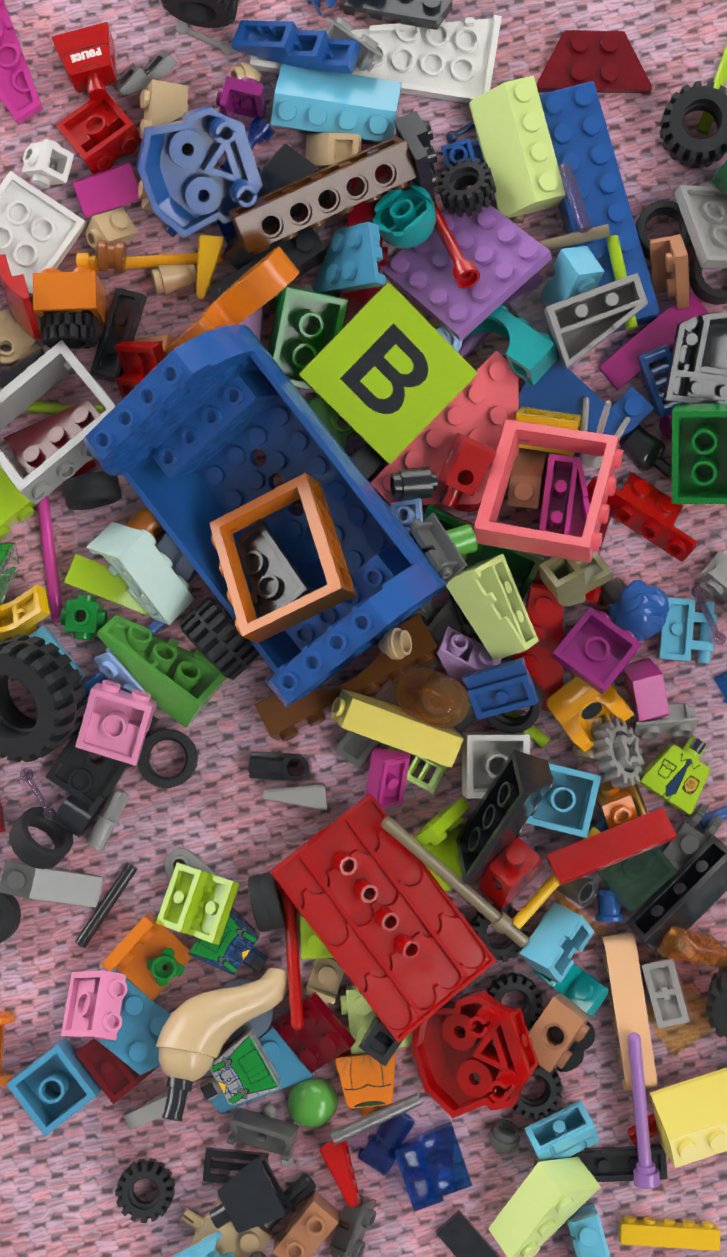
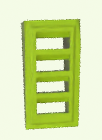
[387,745,447,794]

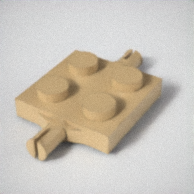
[180,1198,273,1257]

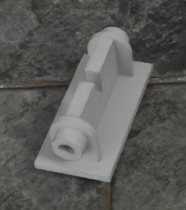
[322,16,383,72]
[631,703,699,739]

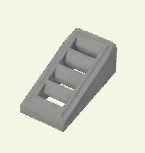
[262,783,328,810]

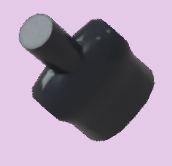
[619,425,672,477]

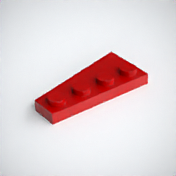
[512,583,563,712]

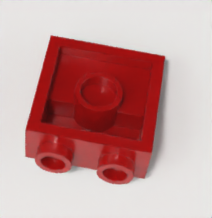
[55,93,142,175]

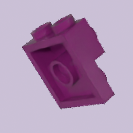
[551,607,642,695]

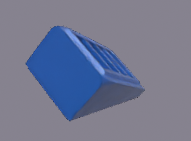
[637,344,687,416]

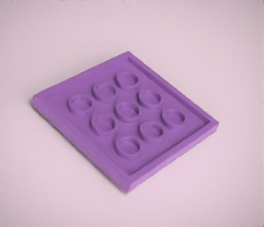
[380,205,552,341]

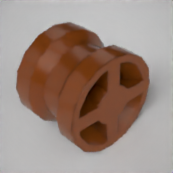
[97,240,126,273]

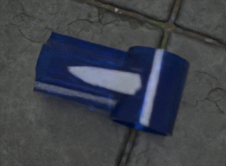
[357,1112,415,1176]

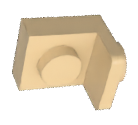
[304,958,344,1005]

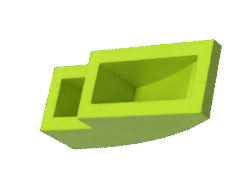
[64,554,151,617]

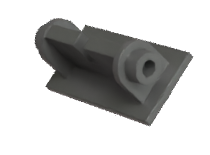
[409,513,467,583]
[330,1194,377,1257]

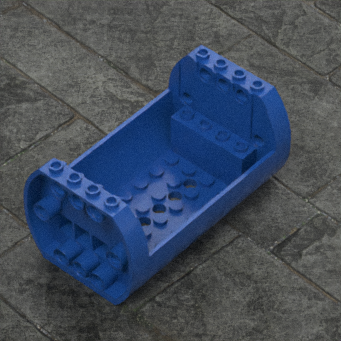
[84,325,448,708]

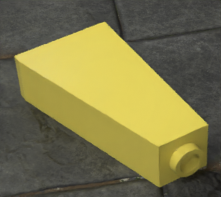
[331,689,464,768]

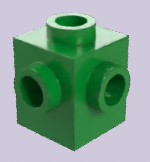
[60,595,108,640]

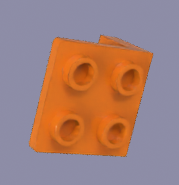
[101,911,192,1000]

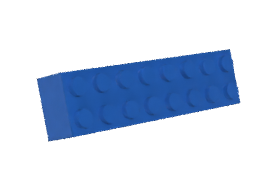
[539,81,660,333]

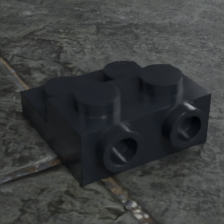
[394,111,437,202]

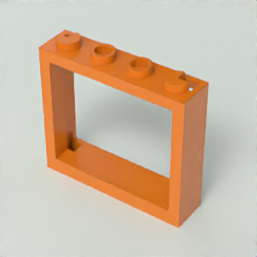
[209,473,357,643]

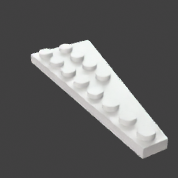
[250,15,502,104]

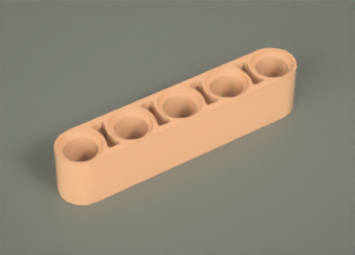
[600,932,657,1091]

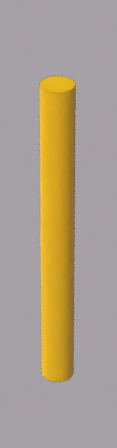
[513,827,601,930]

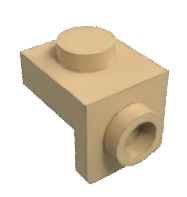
[85,207,138,254]

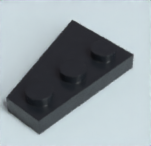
[344,0,452,30]
[237,519,313,617]

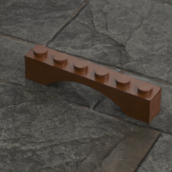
[254,614,438,742]

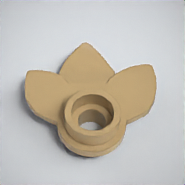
[0,310,45,365]

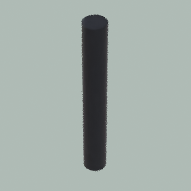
[75,862,138,948]

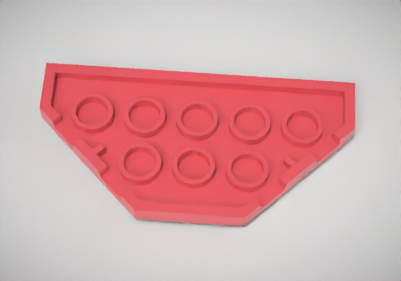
[369,350,519,506]

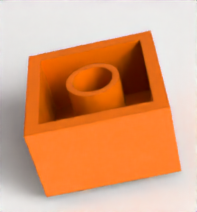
[32,267,106,325]

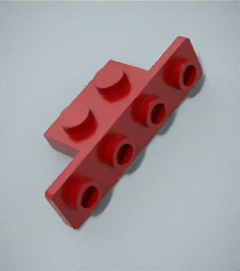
[587,473,698,562]

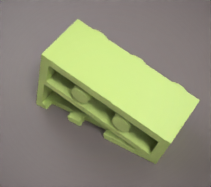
[446,553,539,661]
[488,1156,601,1257]

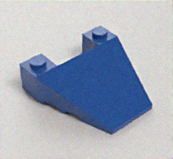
[519,336,654,460]

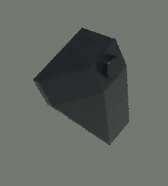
[223,144,330,271]

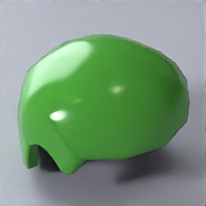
[287,1078,339,1128]

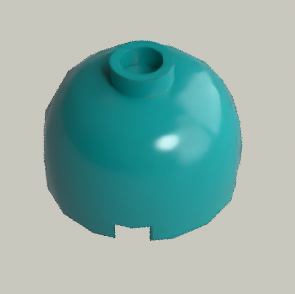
[373,185,436,249]

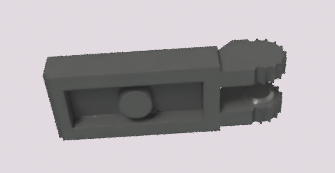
[647,803,723,884]

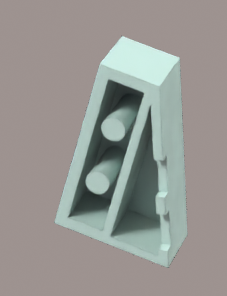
[86,522,194,625]

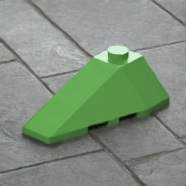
[97,615,226,728]

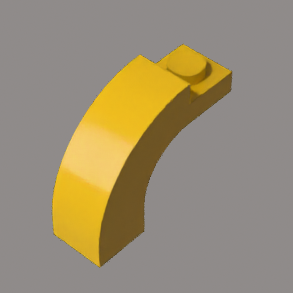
[0,585,50,642]

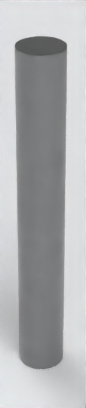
[330,1093,422,1145]

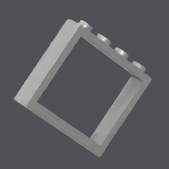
[0,340,116,505]

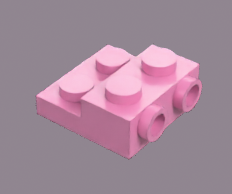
[75,680,157,766]
[61,970,127,1040]

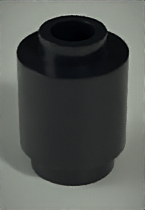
[390,466,438,501]

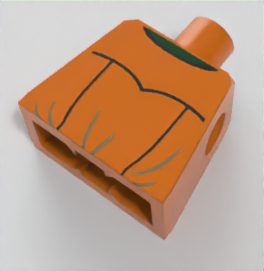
[335,1050,396,1118]

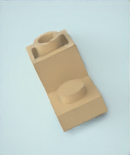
[305,133,362,168]

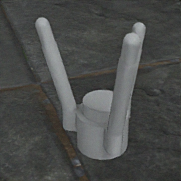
[580,397,630,469]

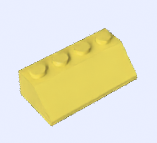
[649,1067,727,1168]

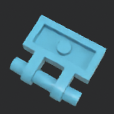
[657,597,717,664]

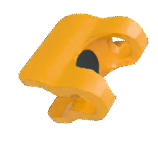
[547,676,634,753]

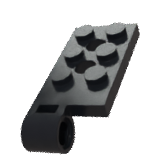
[46,716,159,838]

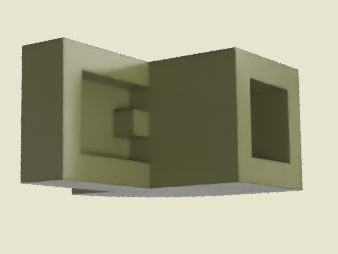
[539,550,613,606]

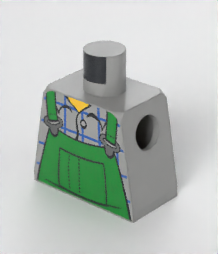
[200,1027,281,1106]

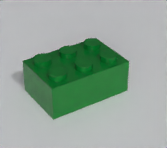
[267,286,348,390]
[672,403,727,504]

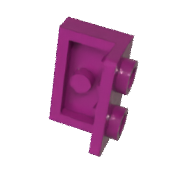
[216,76,267,120]

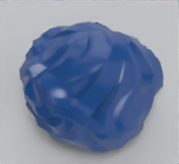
[607,580,669,641]

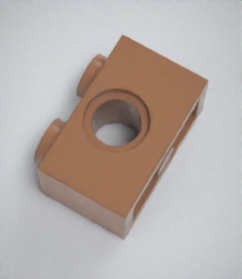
[528,993,591,1073]
[273,1191,339,1257]

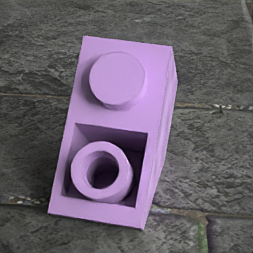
[437,627,502,690]

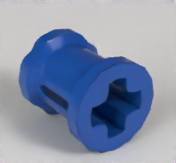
[595,887,624,922]

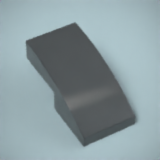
[113,50,177,95]

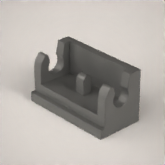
[227,1108,299,1161]

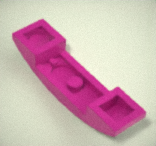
[598,292,709,391]

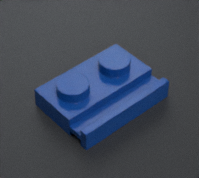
[462,657,539,720]

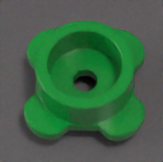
[147,948,184,986]

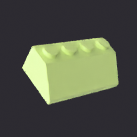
[469,76,566,218]

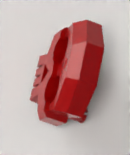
[411,989,539,1119]

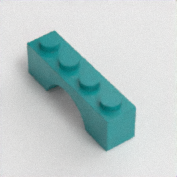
[465,304,558,386]

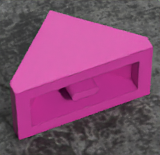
[622,658,670,722]

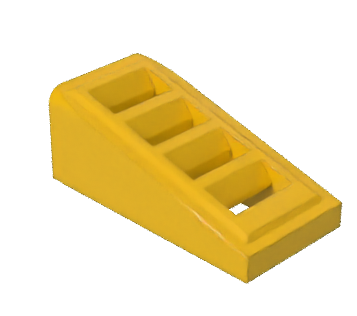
[196,235,225,299]

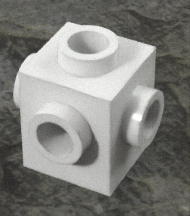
[22,139,75,188]

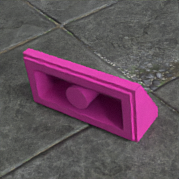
[72,162,142,218]
[366,748,411,809]

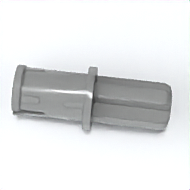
[85,788,129,851]

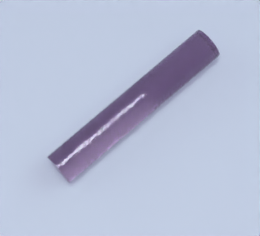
[559,163,592,233]

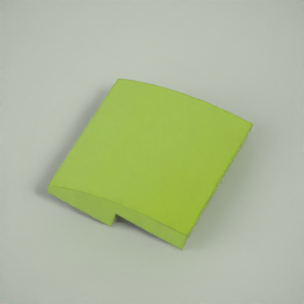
[156,862,240,945]

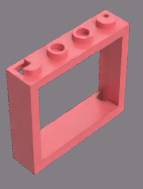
[474,419,624,563]

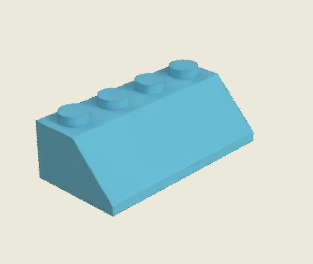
[270,64,402,143]

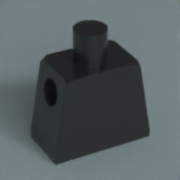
[209,1154,292,1233]

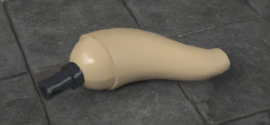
[155,968,289,1122]

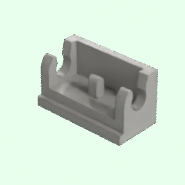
[641,955,690,1029]

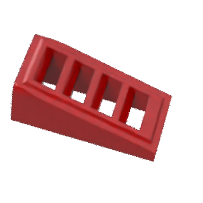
[319,1140,361,1208]

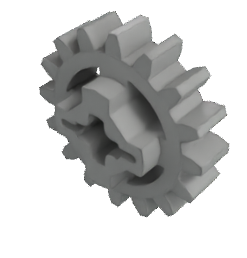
[593,719,645,789]

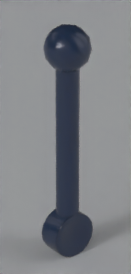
[446,121,475,143]

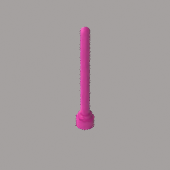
[37,493,63,623]

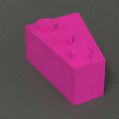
[538,454,600,555]

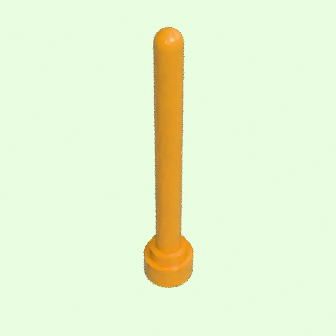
[76,253,224,274]

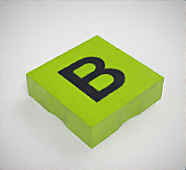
[298,282,478,464]

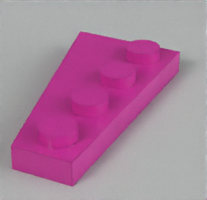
[0,0,43,125]

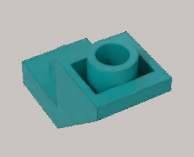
[533,963,610,1016]

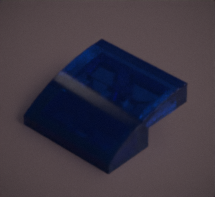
[393,1122,472,1212]

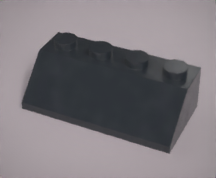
[456,750,553,885]

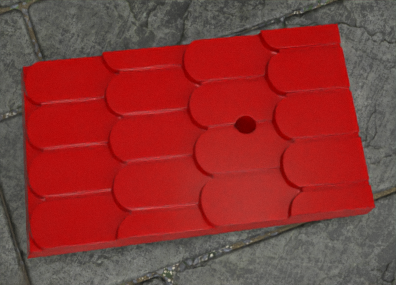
[269,794,497,1043]

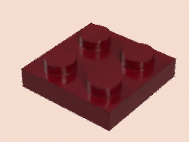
[271,992,356,1074]

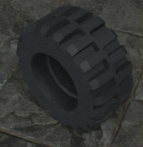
[0,635,86,762]

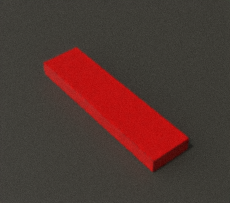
[546,807,677,886]

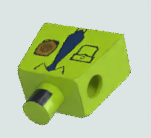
[639,735,710,815]

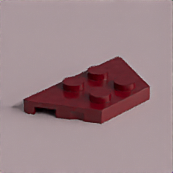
[536,30,652,94]

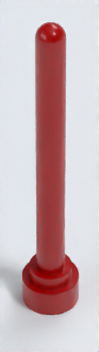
[433,201,480,289]
[276,882,304,1030]

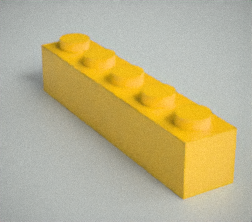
[618,1215,721,1251]

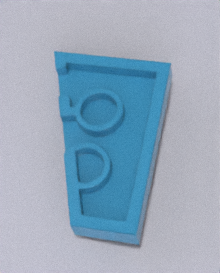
[210,1027,314,1114]

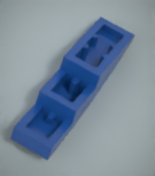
[231,20,361,74]

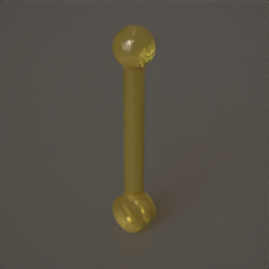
[553,892,608,937]

